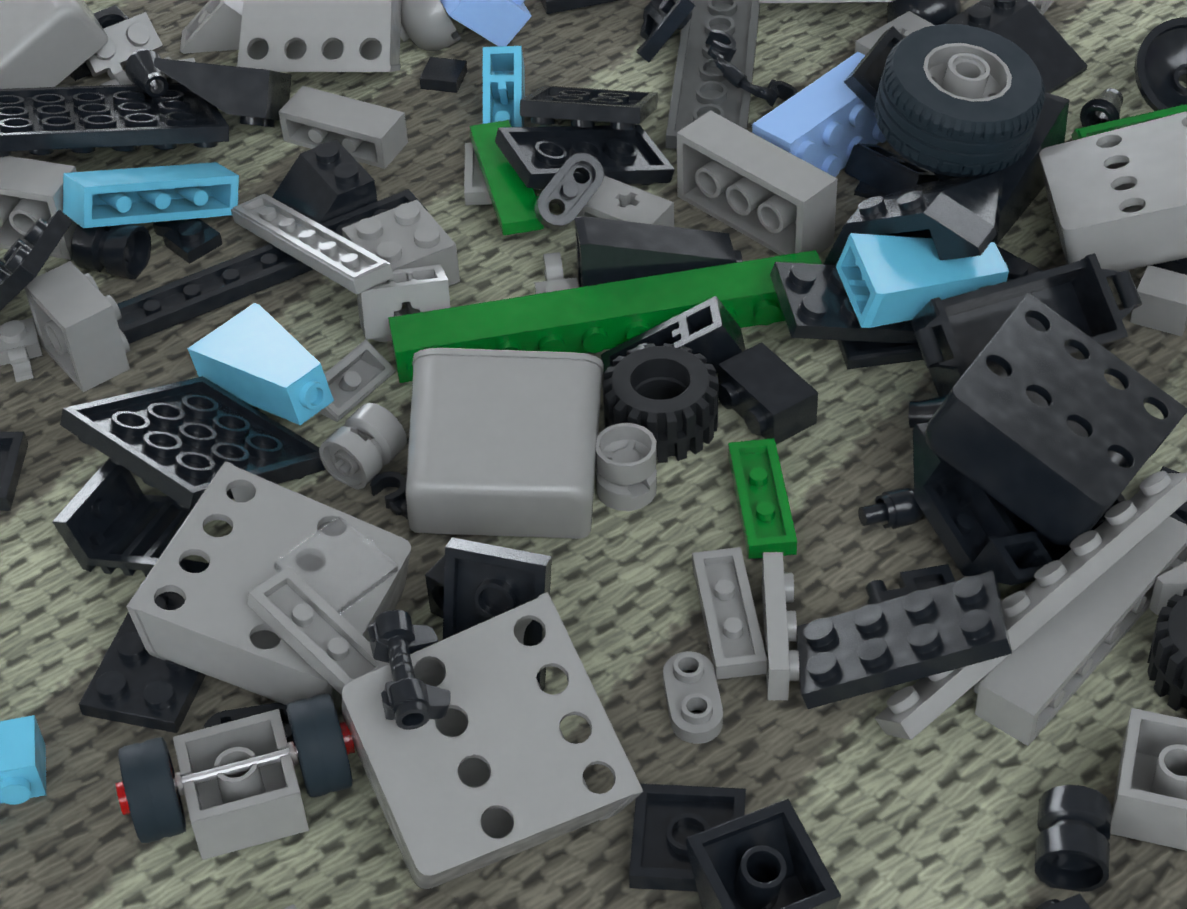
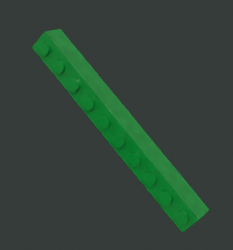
[388,250,822,383]

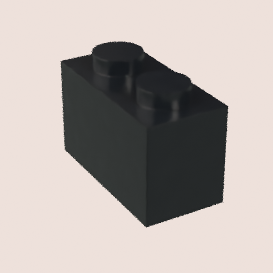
[718,342,818,445]

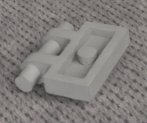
[85,12,172,85]

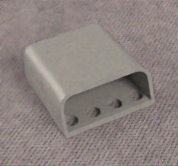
[0,0,108,89]
[236,0,401,72]
[1039,111,1187,272]
[406,348,604,539]
[126,461,411,712]
[342,592,644,889]

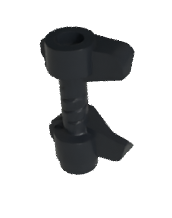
[368,609,451,730]

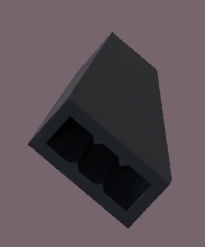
[991,92,1070,245]
[575,216,743,287]

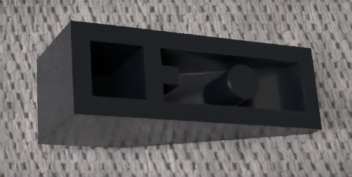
[601,296,746,380]

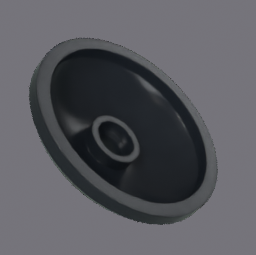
[1134,17,1187,111]

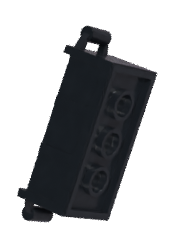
[911,253,1142,397]

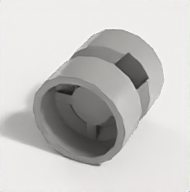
[319,403,407,490]
[595,423,657,511]

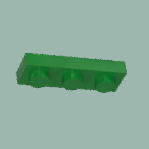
[728,438,797,559]

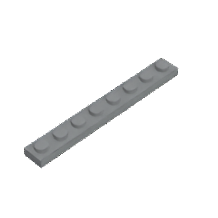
[875,471,1187,740]

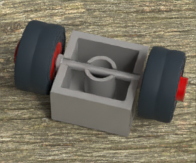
[115,694,355,860]

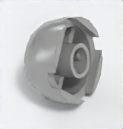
[400,0,462,51]

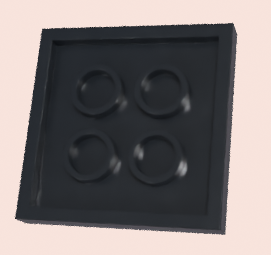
[520,85,658,130]

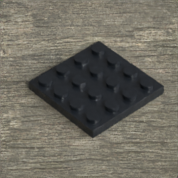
[60,376,326,510]

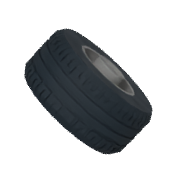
[874,24,1045,177]

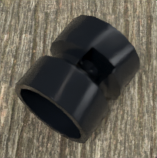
[71,224,151,279]
[1035,785,1111,892]

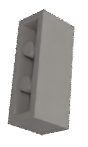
[278,86,408,169]

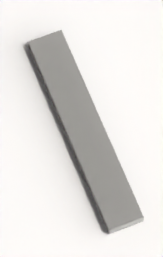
[231,193,394,295]

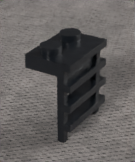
[52,458,192,577]

